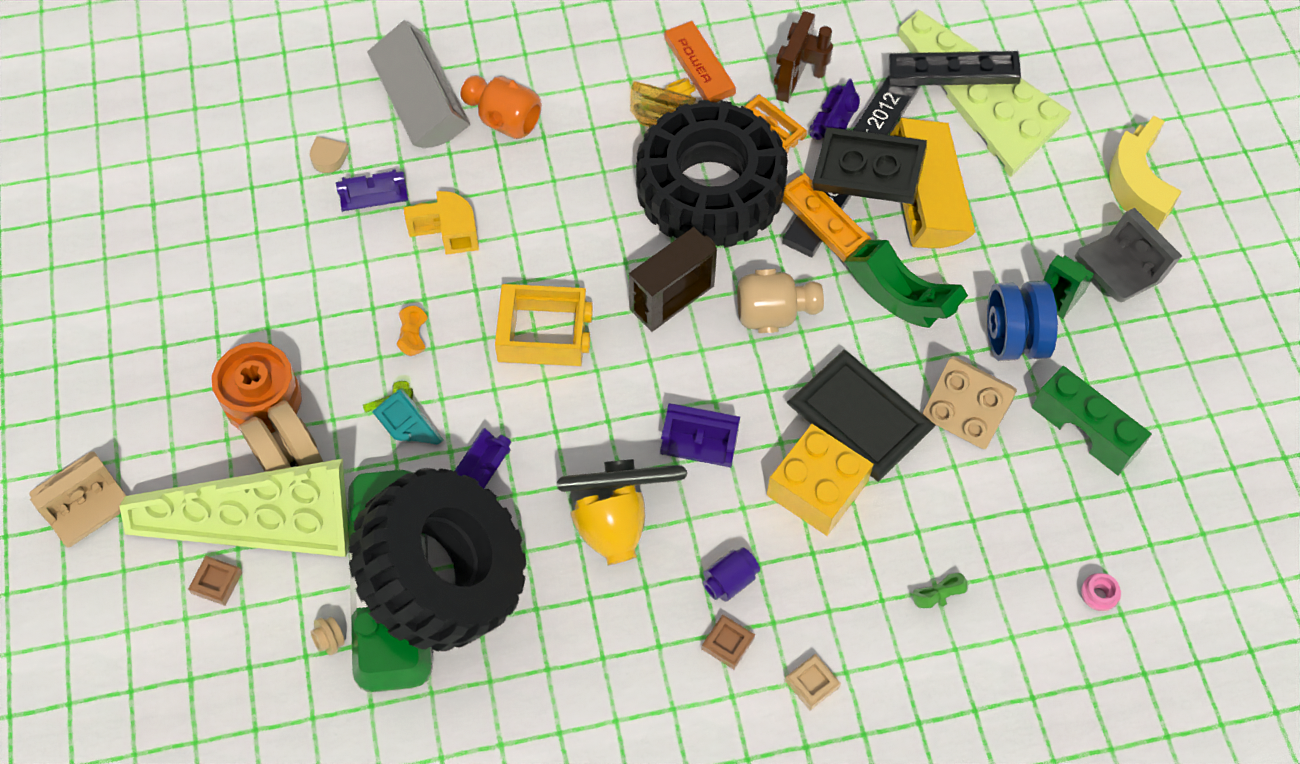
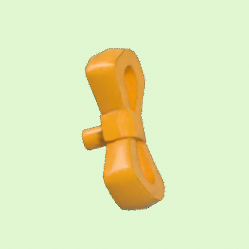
[396,306,428,356]

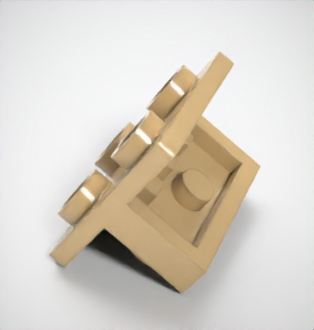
[922,356,1017,449]
[29,451,126,548]

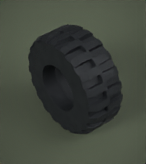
[636,100,788,248]
[349,468,526,651]

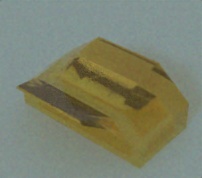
[630,81,696,127]

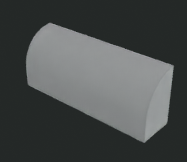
[367,20,470,148]

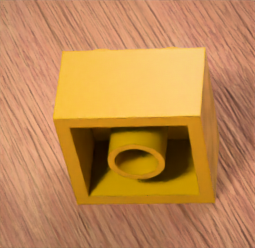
[767,424,874,536]

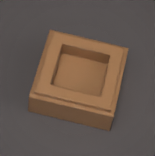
[188,556,243,606]
[702,614,755,670]

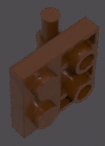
[774,11,833,103]

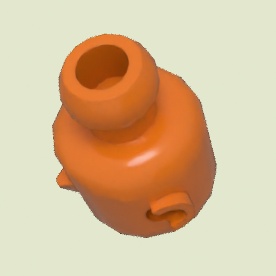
[460,75,542,139]

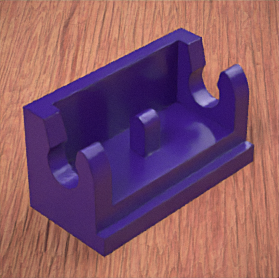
[660,403,740,468]

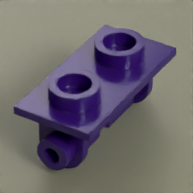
[810,79,860,140]
[336,169,408,212]
[455,428,512,488]

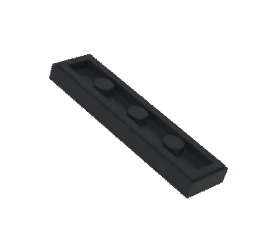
[888,51,1021,86]

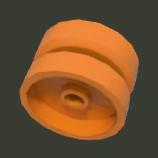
[211,342,302,433]

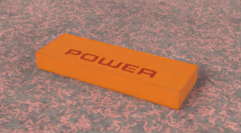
[664,21,736,102]

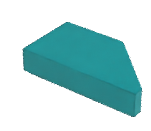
[372,388,444,445]

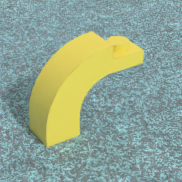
[1109,115,1182,231]

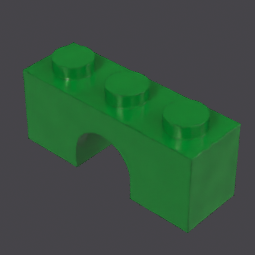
[1032,365,1152,476]

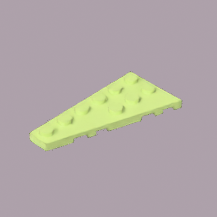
[898,10,1071,178]
[119,459,349,557]

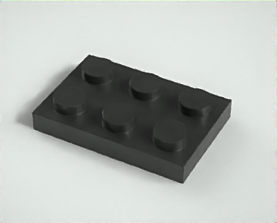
[812,127,927,204]

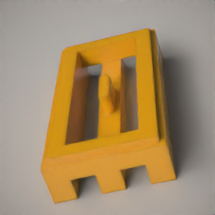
[744,94,807,153]

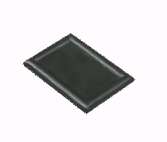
[786,349,936,482]
[557,459,687,492]

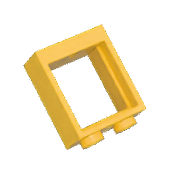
[495,284,593,366]

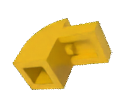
[404,191,479,255]

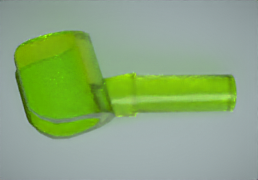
[363,381,413,413]

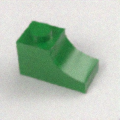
[1043,255,1094,319]

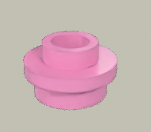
[1081,573,1121,611]

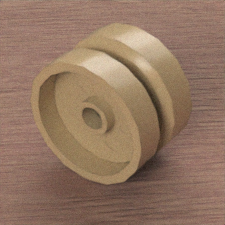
[238,399,323,472]

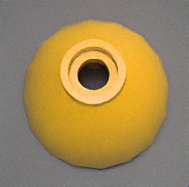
[570,485,645,565]

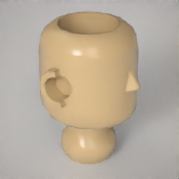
[737,269,824,333]

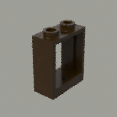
[629,227,717,332]

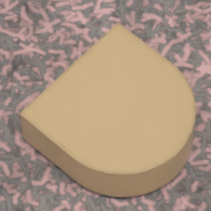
[309,136,349,173]

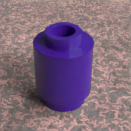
[702,547,760,602]

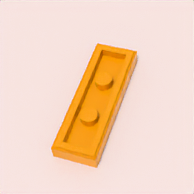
[783,173,871,263]

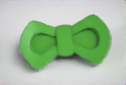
[913,573,968,608]

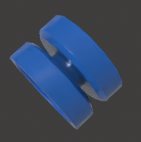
[987,281,1058,361]

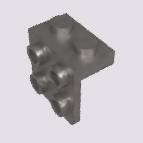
[1075,208,1182,302]

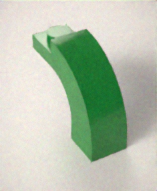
[844,240,968,328]

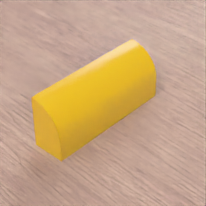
[890,118,976,249]

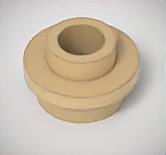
[310,617,345,655]

